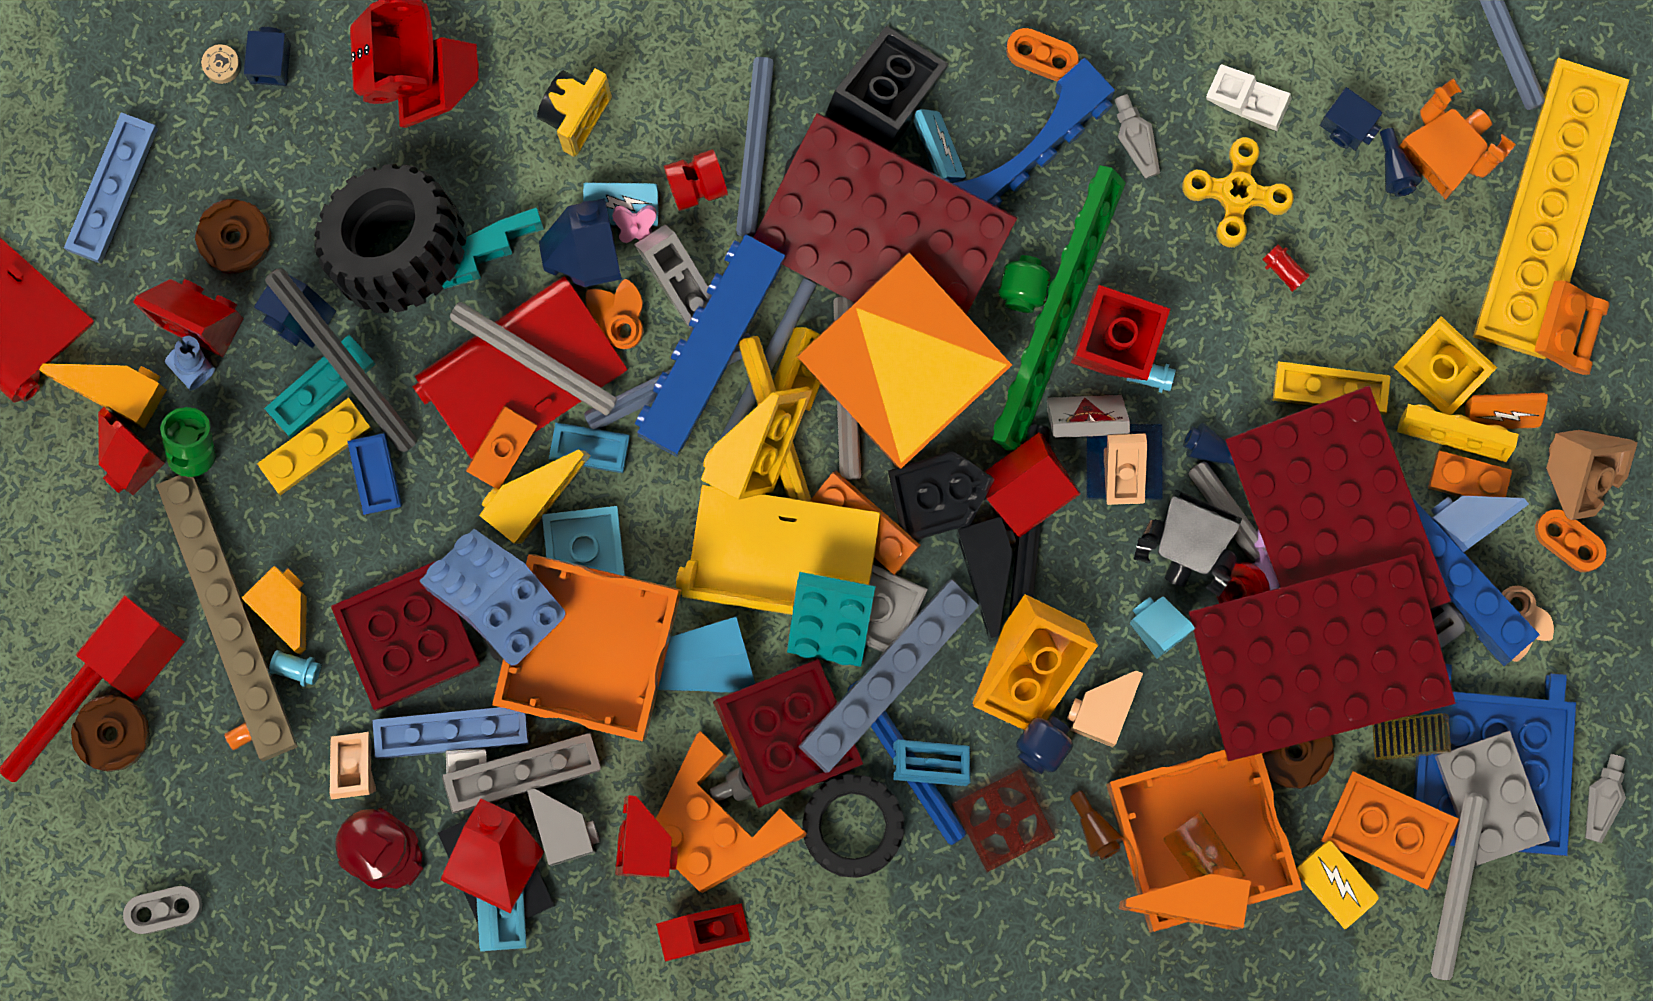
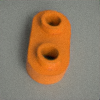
[1006,28,1079,81]
[1535,510,1606,572]

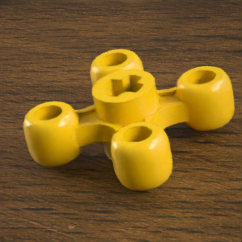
[1182,137,1294,247]

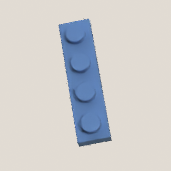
[64,113,158,264]
[373,707,529,759]

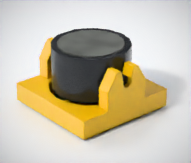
[537,68,612,157]

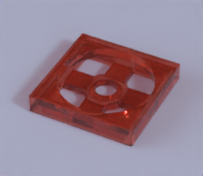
[952,769,1055,873]

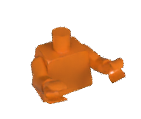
[1399,78,1516,200]

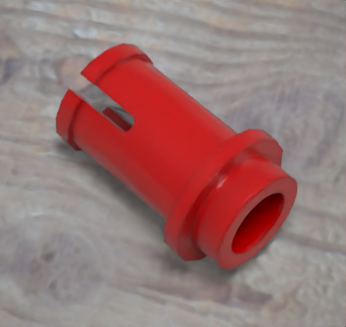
[1262,244,1310,292]

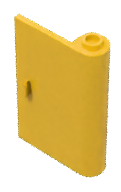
[676,485,881,615]

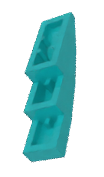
[442,207,544,289]

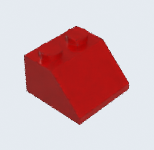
[1070,285,1170,381]

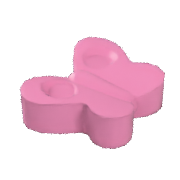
[612,205,657,243]

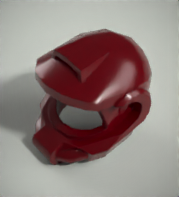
[335,807,424,889]

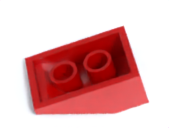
[133,279,244,357]

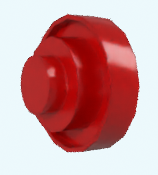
[1216,562,1270,604]

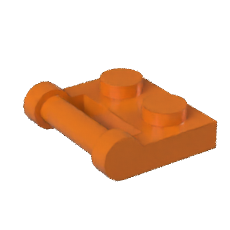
[1534,281,1610,375]

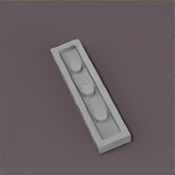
[442,733,601,814]

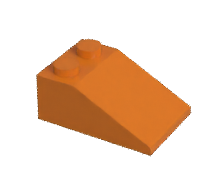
[1119,868,1251,930]

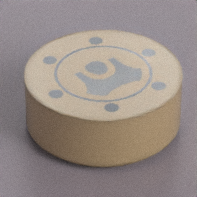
[201,44,241,84]

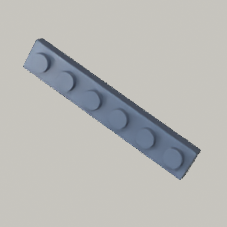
[798,580,979,773]

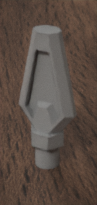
[1114,94,1160,179]
[1585,754,1626,843]

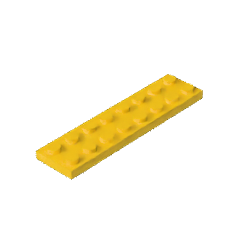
[1473,58,1629,360]

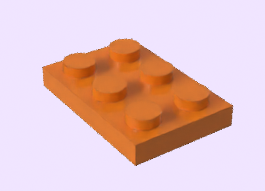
[1321,771,1460,890]

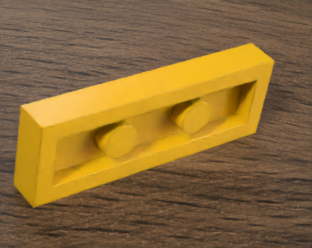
[1272,361,1391,415]
[257,397,372,496]
[1397,404,1519,462]

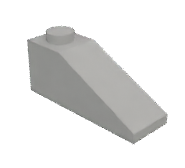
[634,225,712,333]

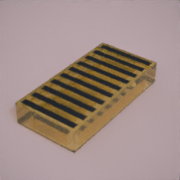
[1372,713,1451,761]

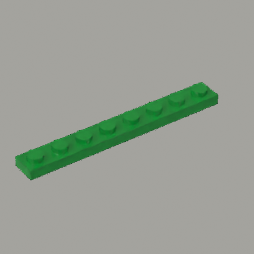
[992,165,1126,452]

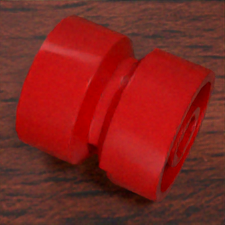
[663,149,728,211]

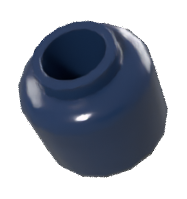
[1016,716,1073,775]

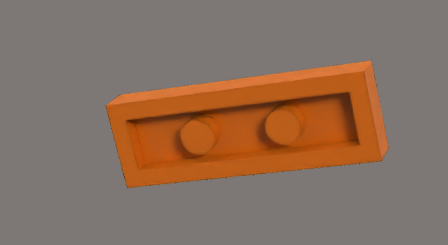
[810,471,921,575]

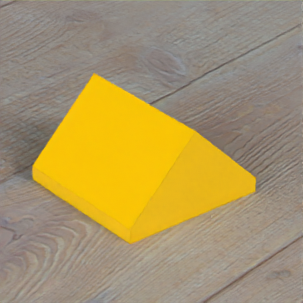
[1393,316,1497,415]

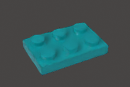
[787,572,876,667]

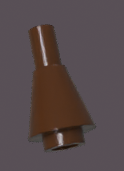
[1069,790,1124,860]

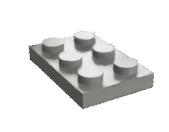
[1435,731,1550,866]

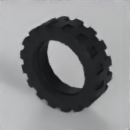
[802,774,904,878]

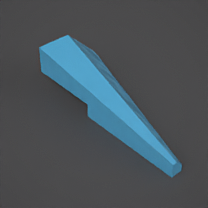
[658,617,755,693]

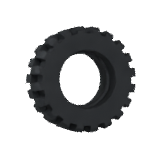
[314,164,466,313]

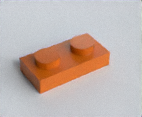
[1428,450,1512,497]

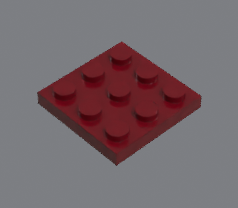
[331,561,481,711]
[713,659,863,808]

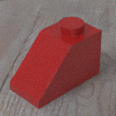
[656,903,751,961]

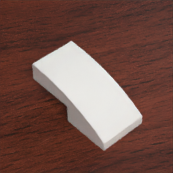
[1206,64,1292,131]

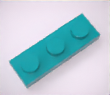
[264,334,376,438]

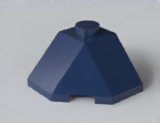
[539,198,622,287]

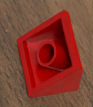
[985,432,1081,537]
[75,595,185,701]

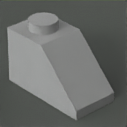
[527,789,600,866]

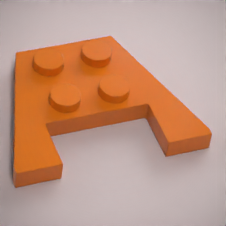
[656,731,807,893]

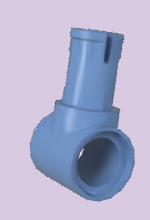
[165,336,215,391]

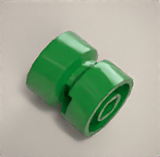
[160,407,216,477]

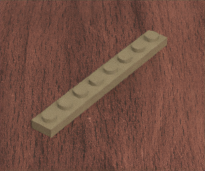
[156,475,298,762]

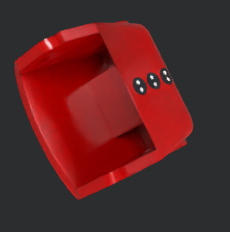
[350,0,434,104]

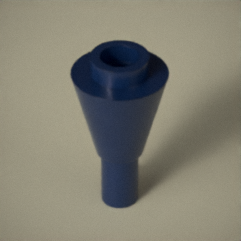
[1380,128,1422,197]
[1183,423,1235,466]

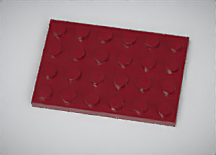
[753,113,1018,315]
[1225,385,1451,609]
[1188,553,1456,762]

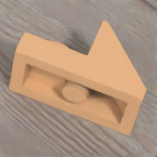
[1104,433,1147,505]
[330,732,376,799]

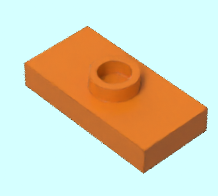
[466,406,537,489]

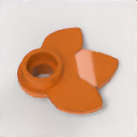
[586,279,644,349]

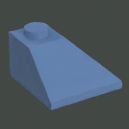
[1431,496,1529,552]

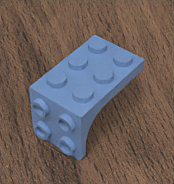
[419,529,565,665]

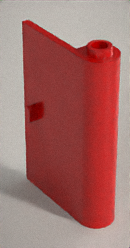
[0,238,94,403]
[412,276,628,460]

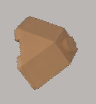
[1546,430,1637,520]

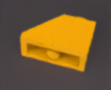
[242,566,307,655]

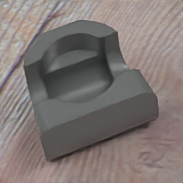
[710,766,754,802]

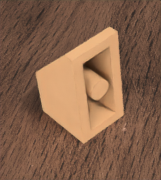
[1067,671,1143,747]

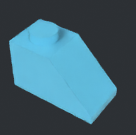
[1130,596,1195,659]

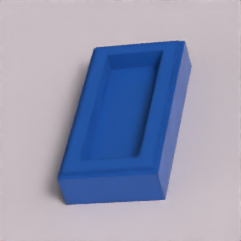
[347,433,402,515]

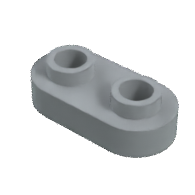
[123,886,202,934]

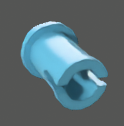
[1126,364,1176,393]
[269,650,321,687]

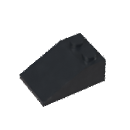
[825,26,948,151]

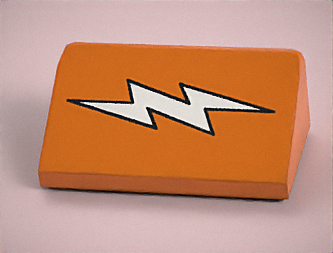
[1465,393,1548,429]

